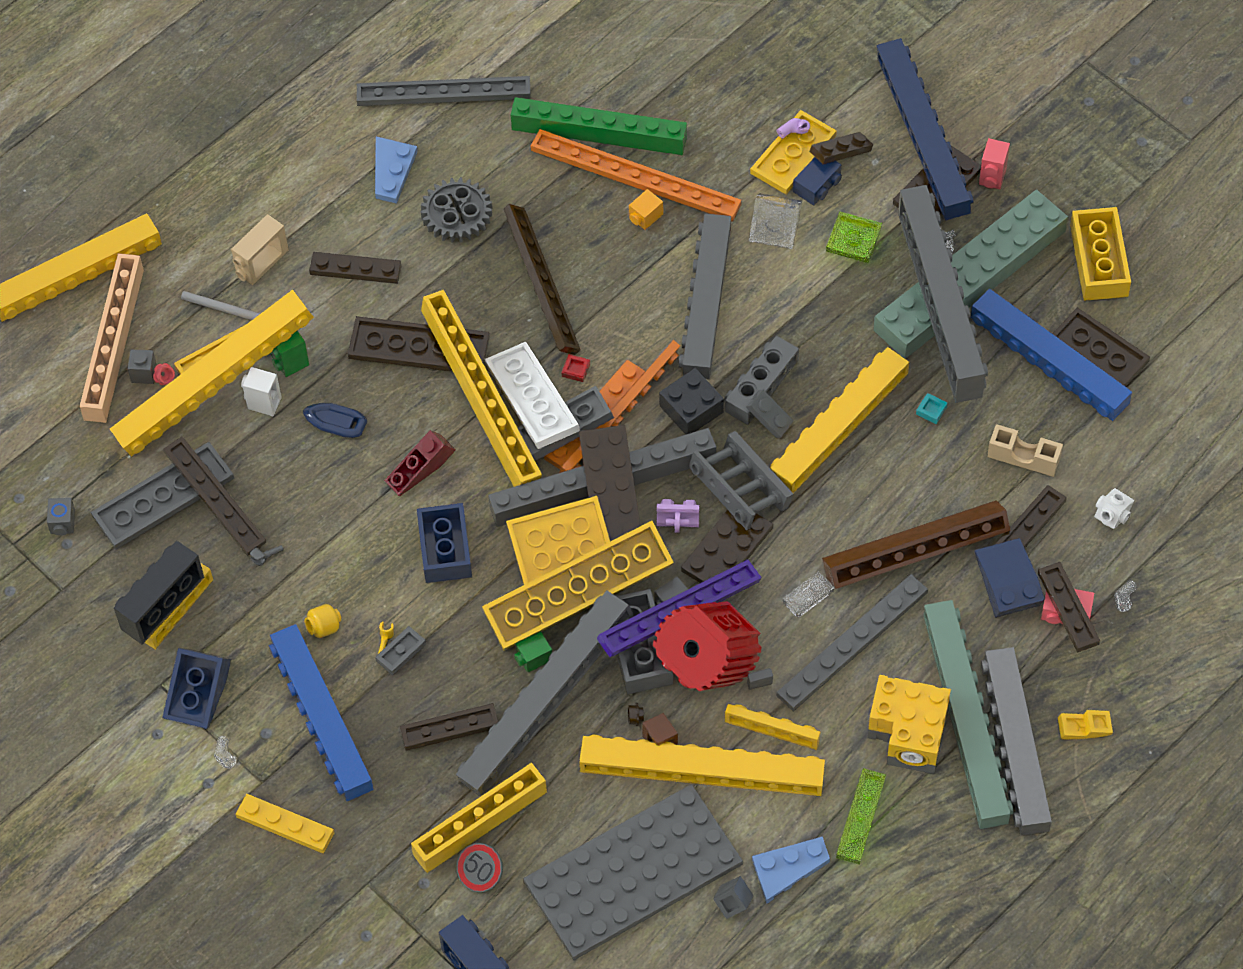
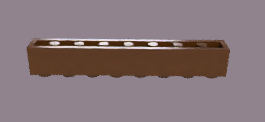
[822,500,1011,589]

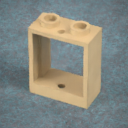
[231,214,289,285]

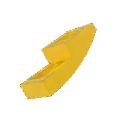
[1058,710,1113,739]

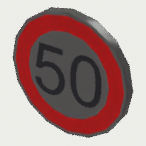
[457,843,503,892]

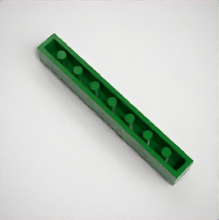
[510,97,687,155]

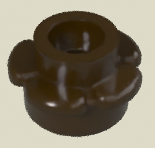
[628,702,644,726]

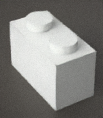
[241,367,282,416]

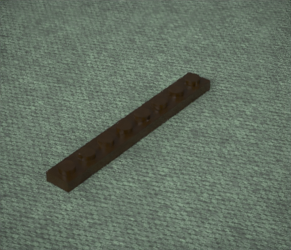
[504,204,581,355]

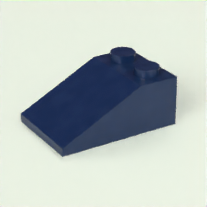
[974,538,1045,618]
[162,648,231,729]

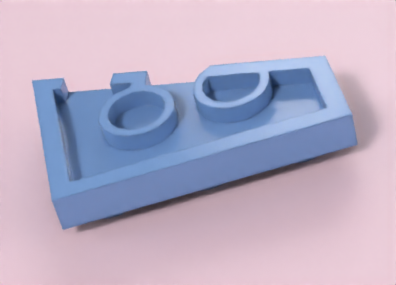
[375,137,418,204]
[752,837,830,904]

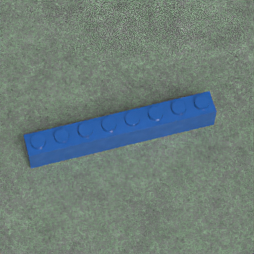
[971,289,1132,421]
[268,624,374,801]

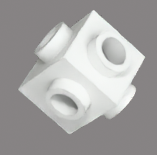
[1094,488,1134,529]

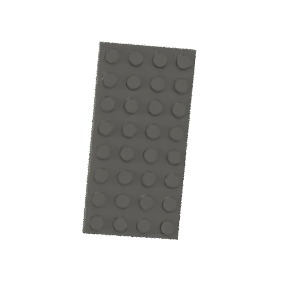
[523,784,743,961]

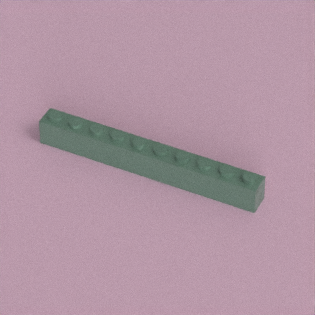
[923,600,1013,829]

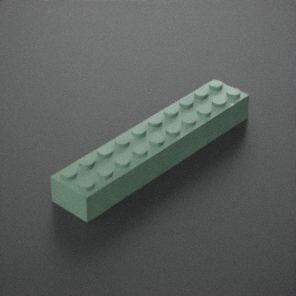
[874,189,1068,359]

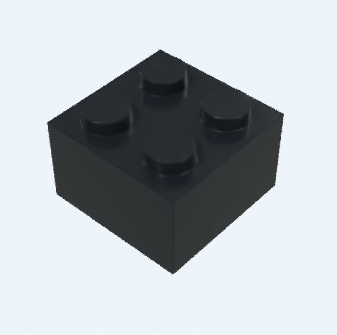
[659,368,724,435]

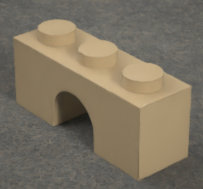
[987,424,1063,477]

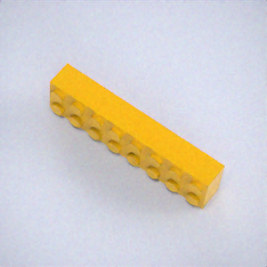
[482,521,674,651]

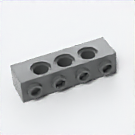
[724,336,799,425]

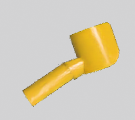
[378,622,394,654]

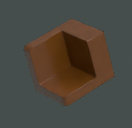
[642,713,678,746]

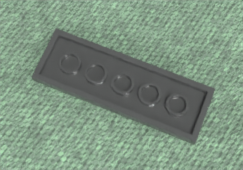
[91,442,235,550]

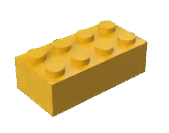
[1070,207,1131,301]

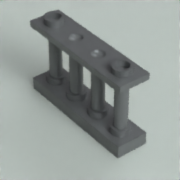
[689,431,794,530]

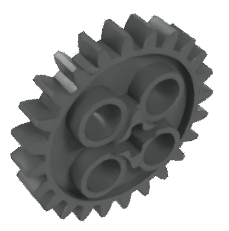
[421,177,492,243]

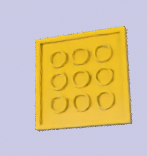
[506,496,610,585]

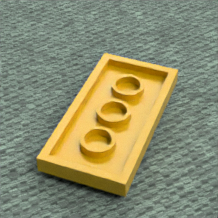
[750,110,837,195]

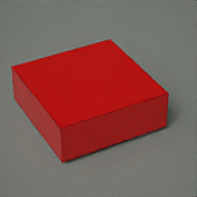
[562,354,590,382]

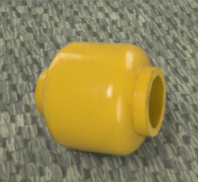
[304,604,341,638]

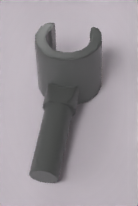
[250,545,284,566]

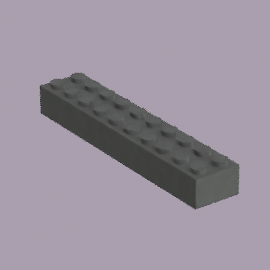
[898,185,988,403]

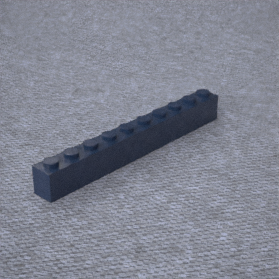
[876,38,974,221]

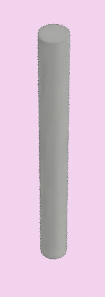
[181,291,260,320]

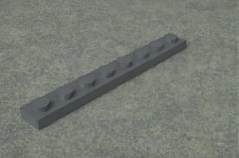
[357,76,531,106]
[776,574,928,712]

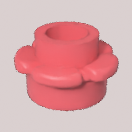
[153,363,175,385]

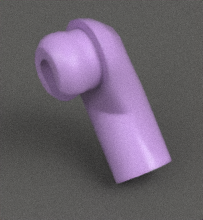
[776,118,810,138]

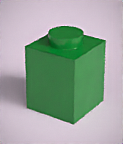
[514,631,552,672]

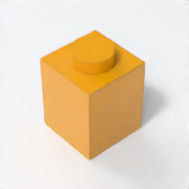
[629,189,663,230]

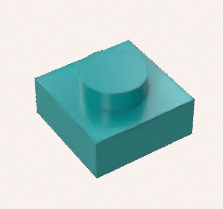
[916,393,948,424]

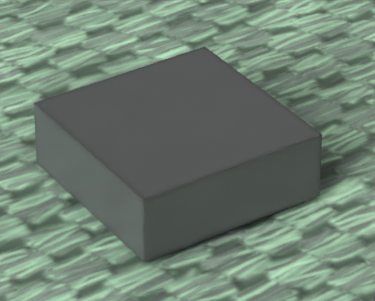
[747,668,773,690]

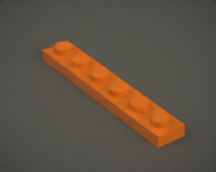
[544,360,645,470]

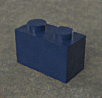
[793,157,842,206]

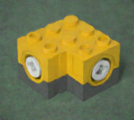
[868,675,951,774]

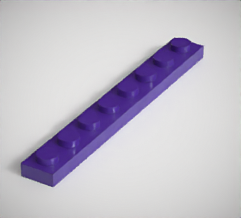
[597,560,762,658]

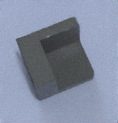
[713,876,753,919]

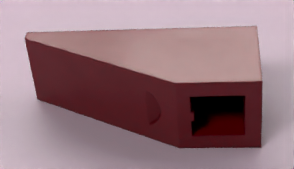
[384,430,456,496]

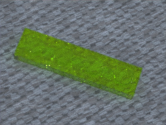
[836,768,886,865]

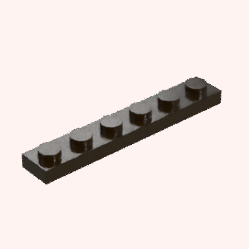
[163,436,266,556]

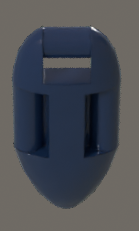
[303,403,367,438]

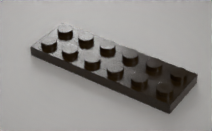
[348,316,490,371]
[579,425,641,541]

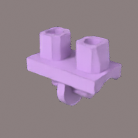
[657,499,699,533]

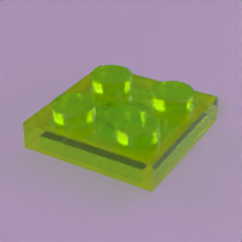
[826,211,882,263]

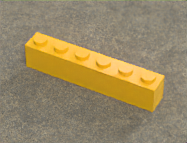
[411,763,547,873]

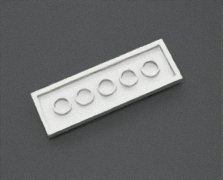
[485,342,580,449]

